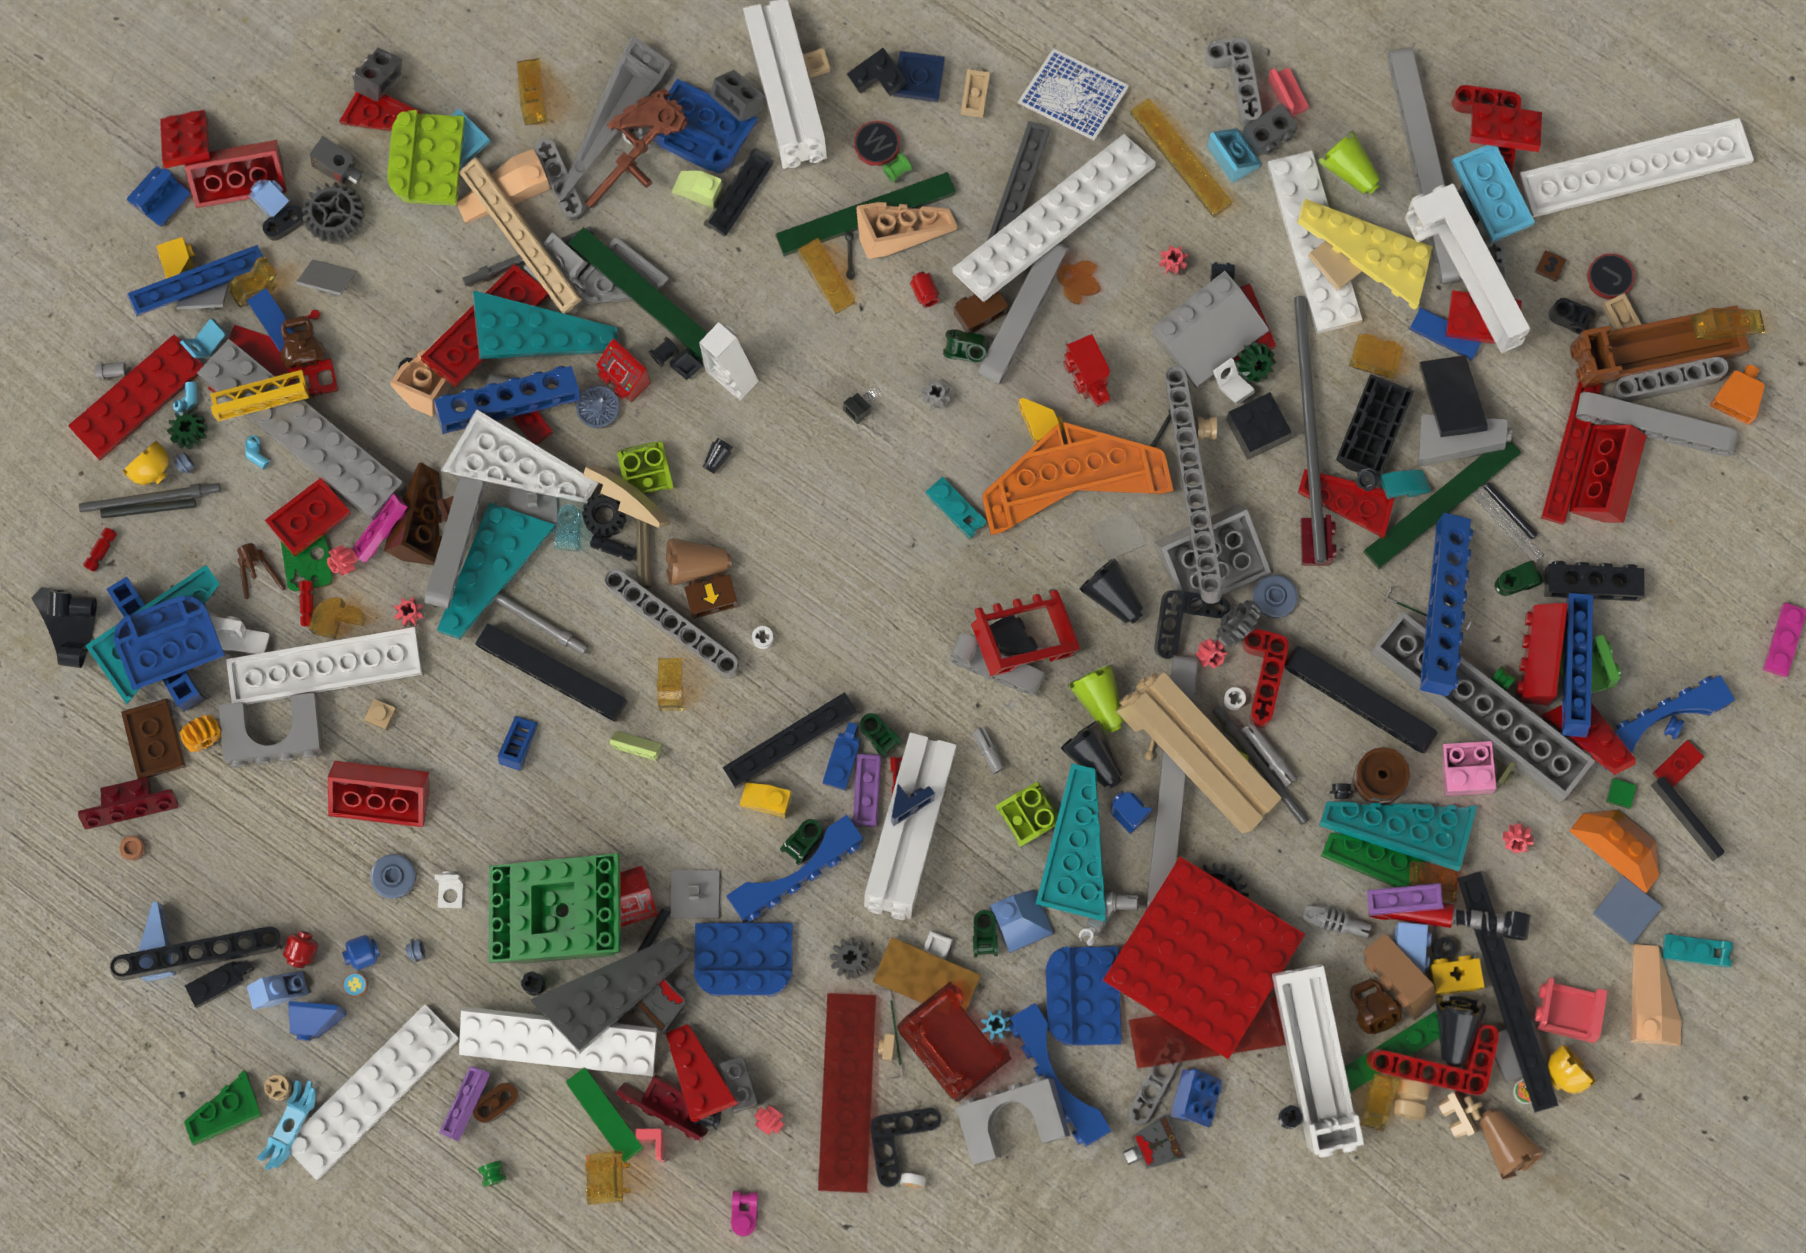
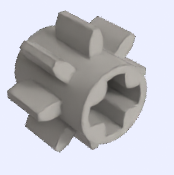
[922,380,950,409]

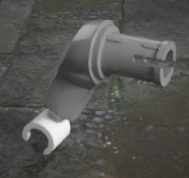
[1079,891,1139,945]

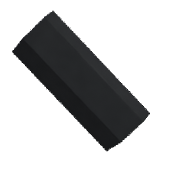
[1336,374,1414,477]

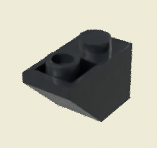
[989,615,1038,655]

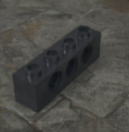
[1544,561,1645,602]

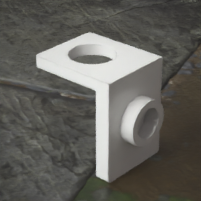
[1213,358,1255,405]
[435,871,464,908]

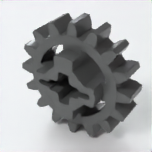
[1216,600,1261,647]

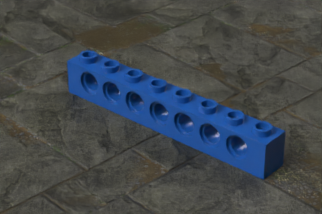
[1420,513,1473,696]

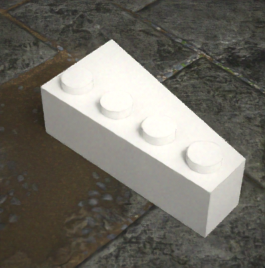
[699,322,759,401]

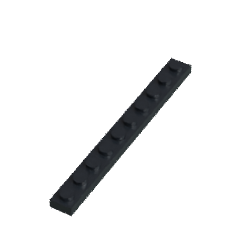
[1457,871,1559,1113]

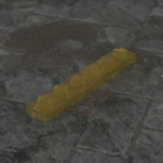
[1130,98,1232,218]

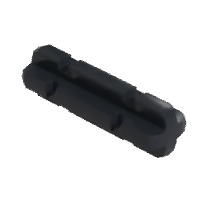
[590,535,636,561]

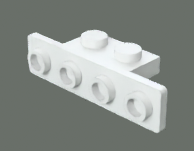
[208,612,270,655]

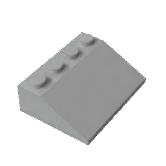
[1152,271,1269,388]
[1154,504,1271,609]

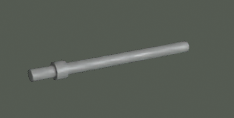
[494,593,588,655]

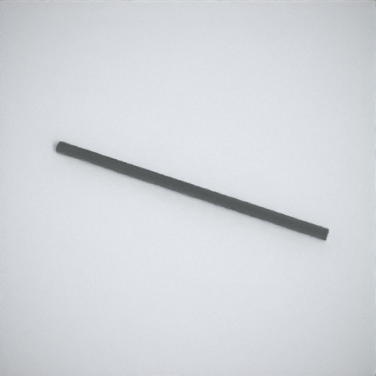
[1294,296,1327,563]

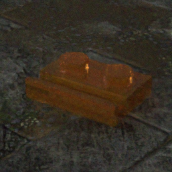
[1410,861,1457,903]

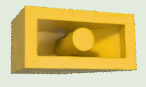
[156,237,195,279]
[1018,398,1064,445]
[739,783,792,819]

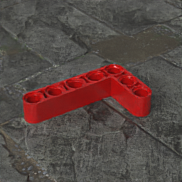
[1452,85,1522,175]
[1366,1023,1499,1095]

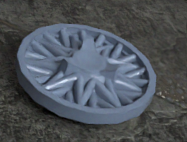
[576,386,620,429]
[1253,574,1298,618]
[370,854,416,899]

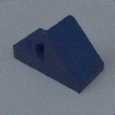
[891,784,935,826]

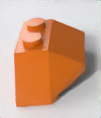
[1569,810,1659,893]

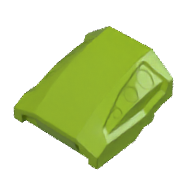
[617,441,674,494]
[995,781,1059,848]

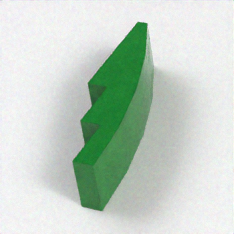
[565,1067,644,1163]

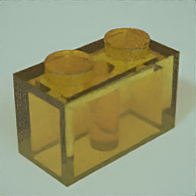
[1348,334,1404,380]

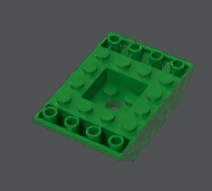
[489,853,621,964]

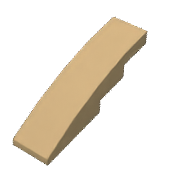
[583,465,670,528]

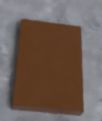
[121,698,186,779]

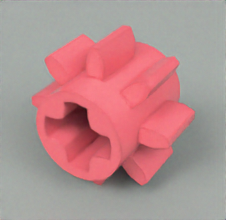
[1159,245,1188,275]
[327,545,357,576]
[394,597,424,627]
[1195,638,1227,669]
[1503,823,1534,854]
[754,1105,784,1136]

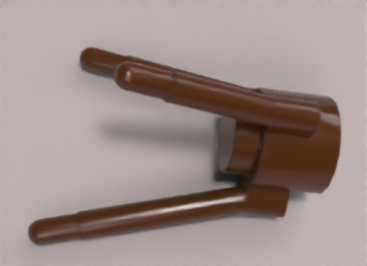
[237,543,285,599]

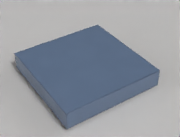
[1593,876,1662,945]

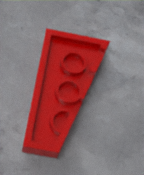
[1298,469,1395,539]
[1542,703,1636,775]
[666,1024,739,1122]

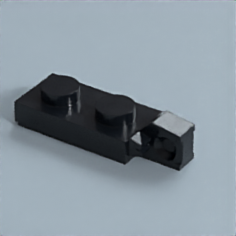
[185,960,254,1008]

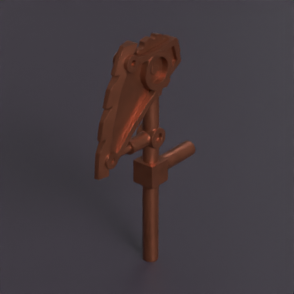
[585,88,688,208]

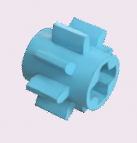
[981,1010,1010,1041]

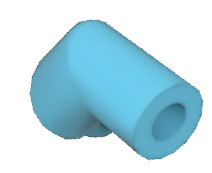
[173,382,197,414]
[245,435,270,469]

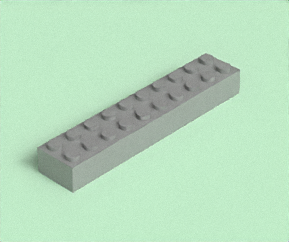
[197,339,407,521]
[1370,612,1595,803]

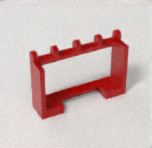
[971,590,1080,677]

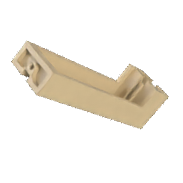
[1116,672,1281,834]

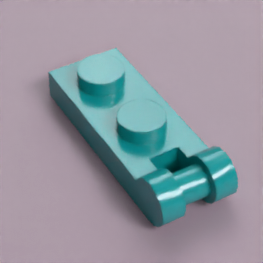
[925,476,987,539]
[1662,934,1734,968]

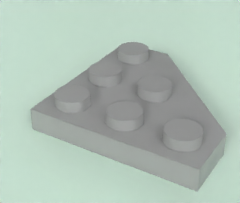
[578,237,669,305]

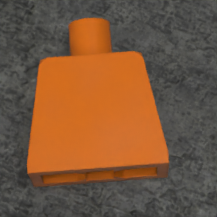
[1709,365,1765,425]

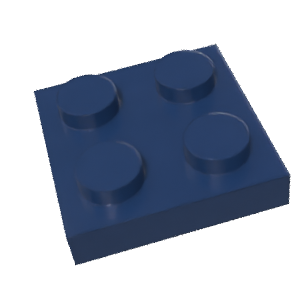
[893,51,945,102]

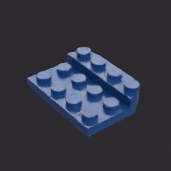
[653,78,757,173]
[114,596,225,691]
[694,923,793,997]
[1045,946,1121,1046]

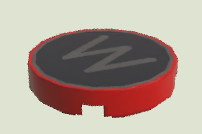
[854,121,900,166]

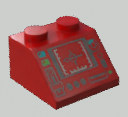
[596,338,651,403]
[620,866,658,927]

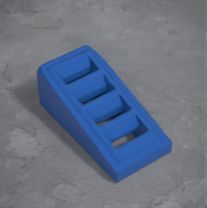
[497,716,538,771]

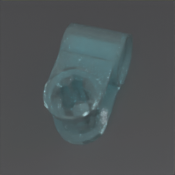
[554,504,581,551]

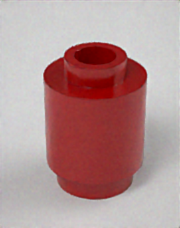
[910,271,940,308]

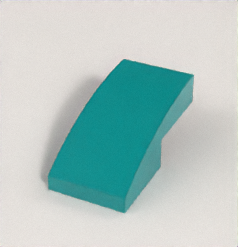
[1379,470,1431,499]

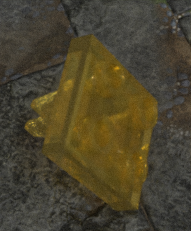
[585,1151,631,1205]

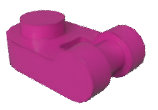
[731,1191,758,1237]

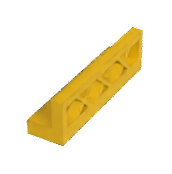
[210,370,309,422]

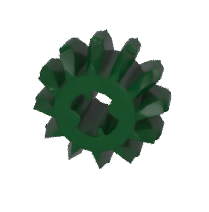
[1235,342,1277,383]
[167,409,208,450]

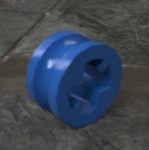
[1663,715,1684,740]

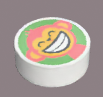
[1512,1079,1531,1104]
[900,1173,926,1189]

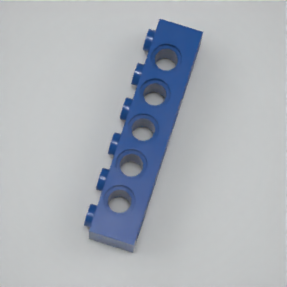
[434,366,579,434]
[1562,593,1593,737]

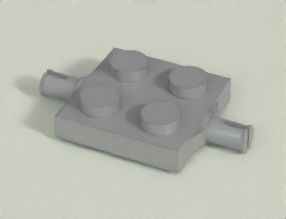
[524,232,588,294]

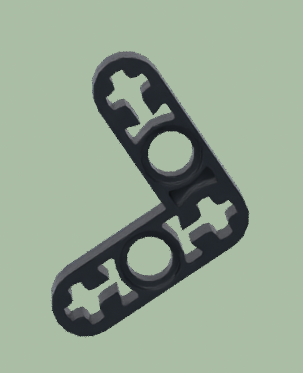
[1154,590,1230,659]
[870,1108,941,1188]

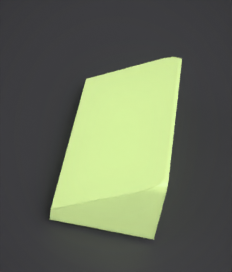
[609,731,662,761]

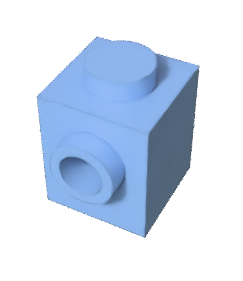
[248,179,289,217]

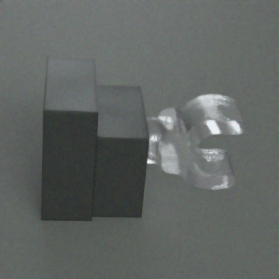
[843,385,881,425]

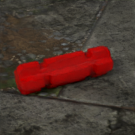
[83,527,117,572]
[299,580,314,627]

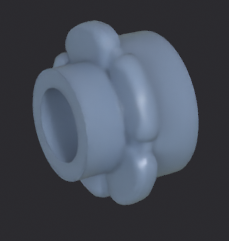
[174,452,195,474]
[406,938,425,962]

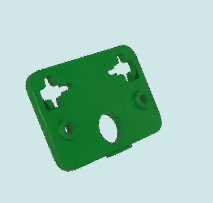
[281,534,332,592]

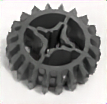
[302,182,365,244]

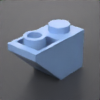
[1394,922,1431,974]
[247,971,309,1010]

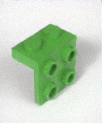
[1559,635,1621,694]

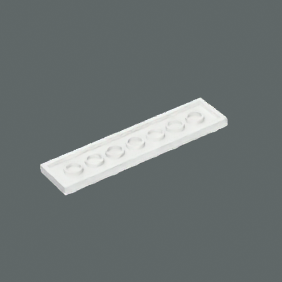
[1267,151,1362,334]
[226,627,423,705]
[290,1005,460,1180]
[459,1007,657,1076]

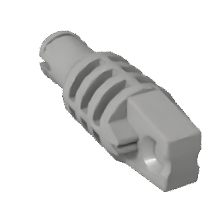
[1302,904,1371,939]

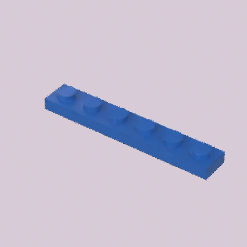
[127,245,267,317]

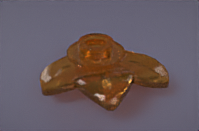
[1057,260,1100,305]

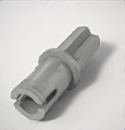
[972,727,1006,774]

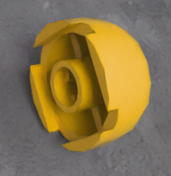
[122,440,169,486]
[1548,1044,1596,1094]

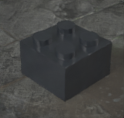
[1226,392,1292,460]

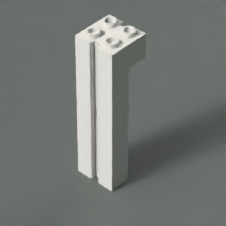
[743,0,827,169]
[1405,184,1530,353]
[864,733,956,920]
[1272,964,1364,1157]

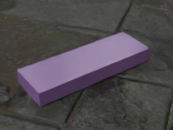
[853,754,881,827]
[1367,883,1443,916]
[440,1065,490,1142]

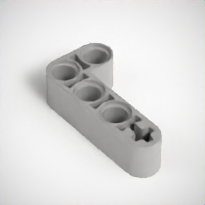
[1205,38,1262,127]
[950,633,1045,697]

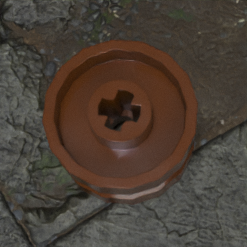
[1353,747,1410,805]

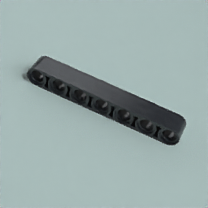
[475,623,628,722]
[1284,646,1438,754]
[110,926,281,981]

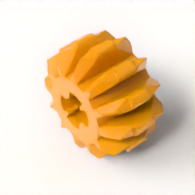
[179,715,221,752]

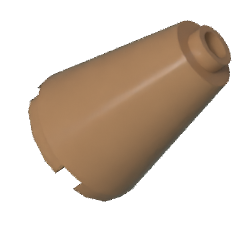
[666,538,731,585]
[1479,1109,1544,1180]

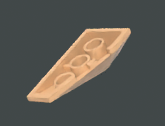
[457,149,551,224]
[857,202,958,259]
[390,334,451,417]
[1631,944,1681,1046]

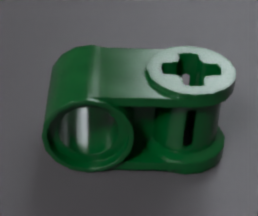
[943,329,989,363]
[1494,560,1544,596]
[860,713,903,759]
[780,819,823,866]
[973,910,998,957]

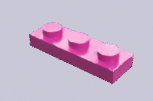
[352,493,407,563]
[1763,602,1806,678]

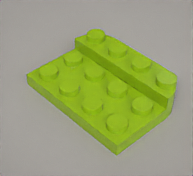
[387,110,465,206]

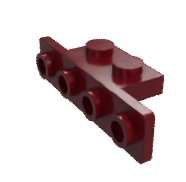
[78,777,178,829]
[616,1074,709,1142]

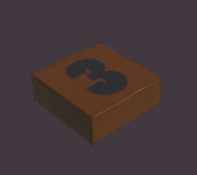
[1535,250,1566,282]

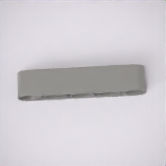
[1612,357,1728,402]

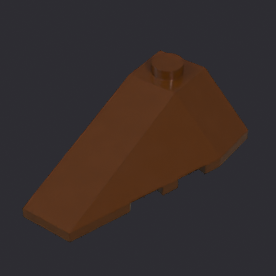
[384,462,442,565]

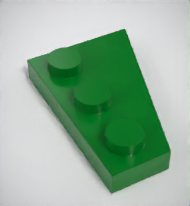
[184,1070,263,1146]

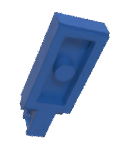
[822,722,860,791]

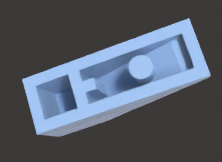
[138,902,176,982]

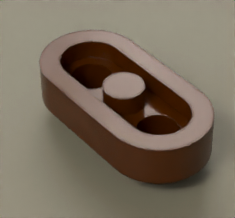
[473,1083,518,1123]

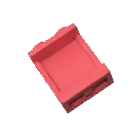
[1534,977,1607,1044]

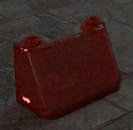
[897,981,1012,1102]

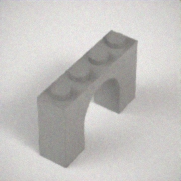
[219,692,324,768]
[956,1075,1070,1165]

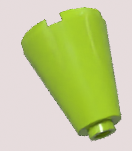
[1318,130,1380,195]
[1068,664,1124,733]

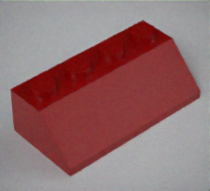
[184,140,287,208]
[1569,425,1647,523]
[1516,603,1567,706]
[328,761,429,827]

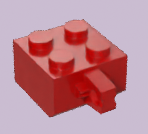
[1063,334,1110,407]

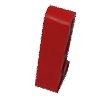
[1242,629,1289,728]

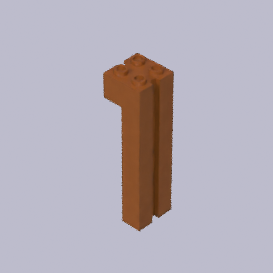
[1570,305,1750,388]

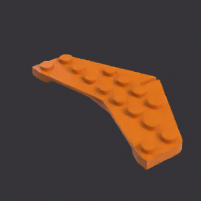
[982,422,1174,535]

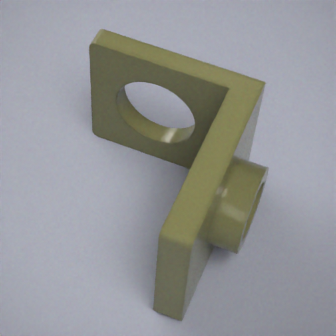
[1493,757,1516,789]

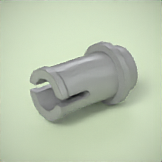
[95,362,126,381]

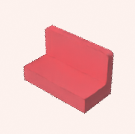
[1268,68,1309,116]
[636,1129,665,1162]

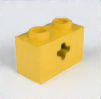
[1428,955,1484,996]

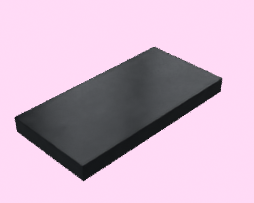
[1419,355,1488,437]

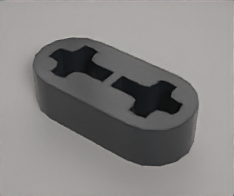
[263,205,304,241]

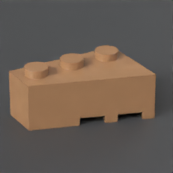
[1363,933,1436,1021]

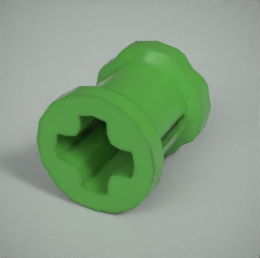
[882,153,912,183]

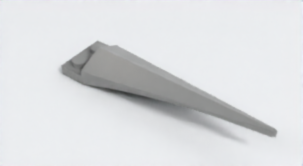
[558,36,671,202]

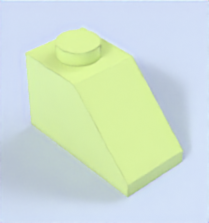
[672,171,723,209]

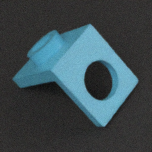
[180,319,228,358]

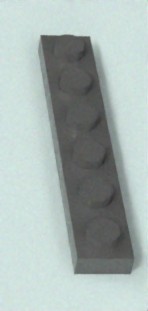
[987,121,1050,241]

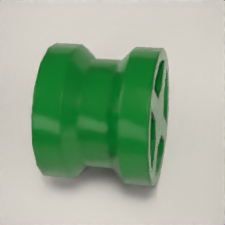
[1491,666,1517,691]
[478,1160,507,1187]

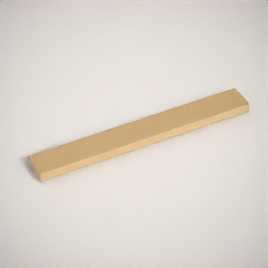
[459,157,582,314]

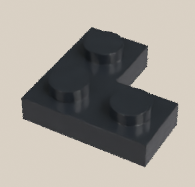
[846,47,909,97]

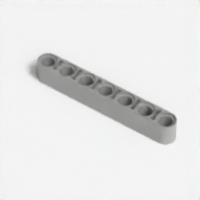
[978,242,1070,384]
[1576,392,1738,456]
[604,569,739,679]

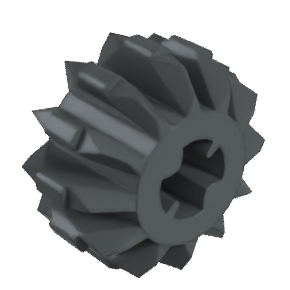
[830,938,871,980]

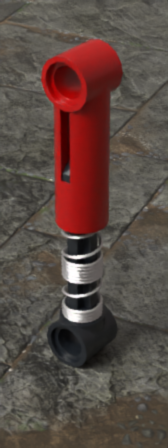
[1368,903,1531,940]

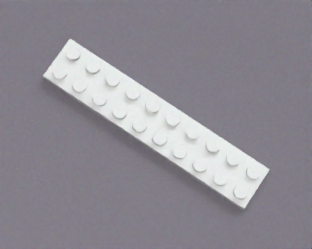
[1518,118,1754,217]
[952,134,1155,302]

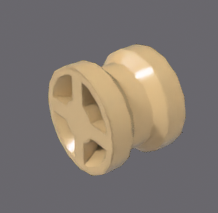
[1196,416,1217,440]
[264,1074,292,1101]

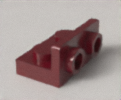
[1300,514,1337,566]

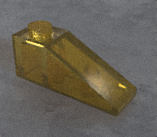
[517,58,548,126]
[798,238,855,314]
[1691,307,1765,340]

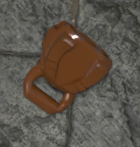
[280,316,325,369]
[1350,978,1402,1035]

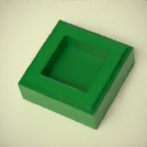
[1606,778,1637,809]

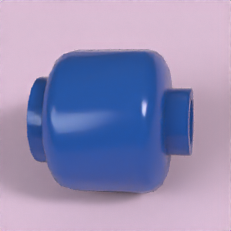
[342,935,380,970]

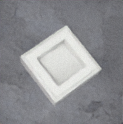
[923,931,953,960]

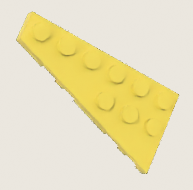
[1297,199,1433,310]

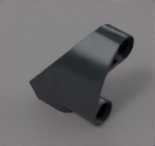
[31,587,97,668]

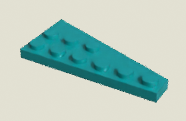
[472,290,619,359]
[437,502,556,640]
[85,565,220,705]
[1036,763,1107,922]
[1319,801,1477,872]

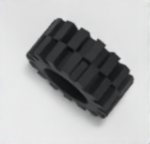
[582,493,626,538]

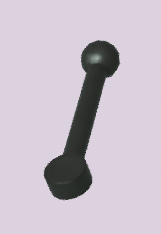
[845,233,855,280]
[1150,409,1171,447]

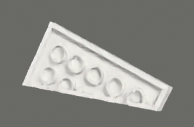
[440,410,598,503]

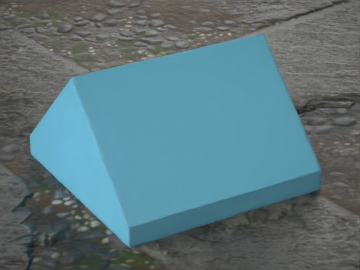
[1207,128,1262,183]

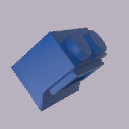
[1110,791,1153,834]

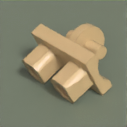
[1438,1091,1483,1137]

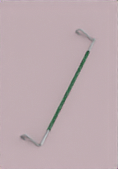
[1386,586,1471,633]
[876,989,903,1079]

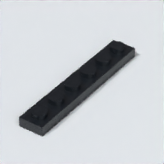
[722,692,857,789]

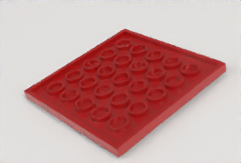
[1103,857,1305,1060]

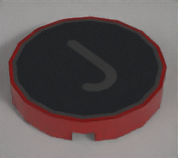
[1587,254,1635,300]

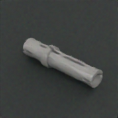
[1242,722,1298,787]

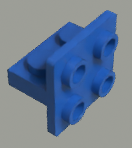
[127,166,191,227]
[1170,1068,1222,1128]

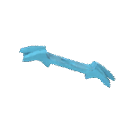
[256,1080,316,1170]

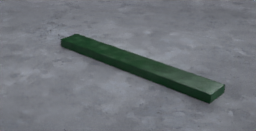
[775,172,956,257]
[568,227,708,362]
[1363,441,1522,570]

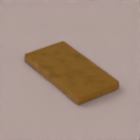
[872,937,981,1020]

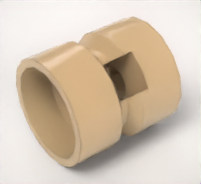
[1393,1079,1430,1120]

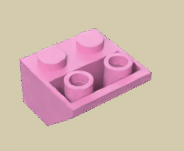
[1442,741,1496,797]

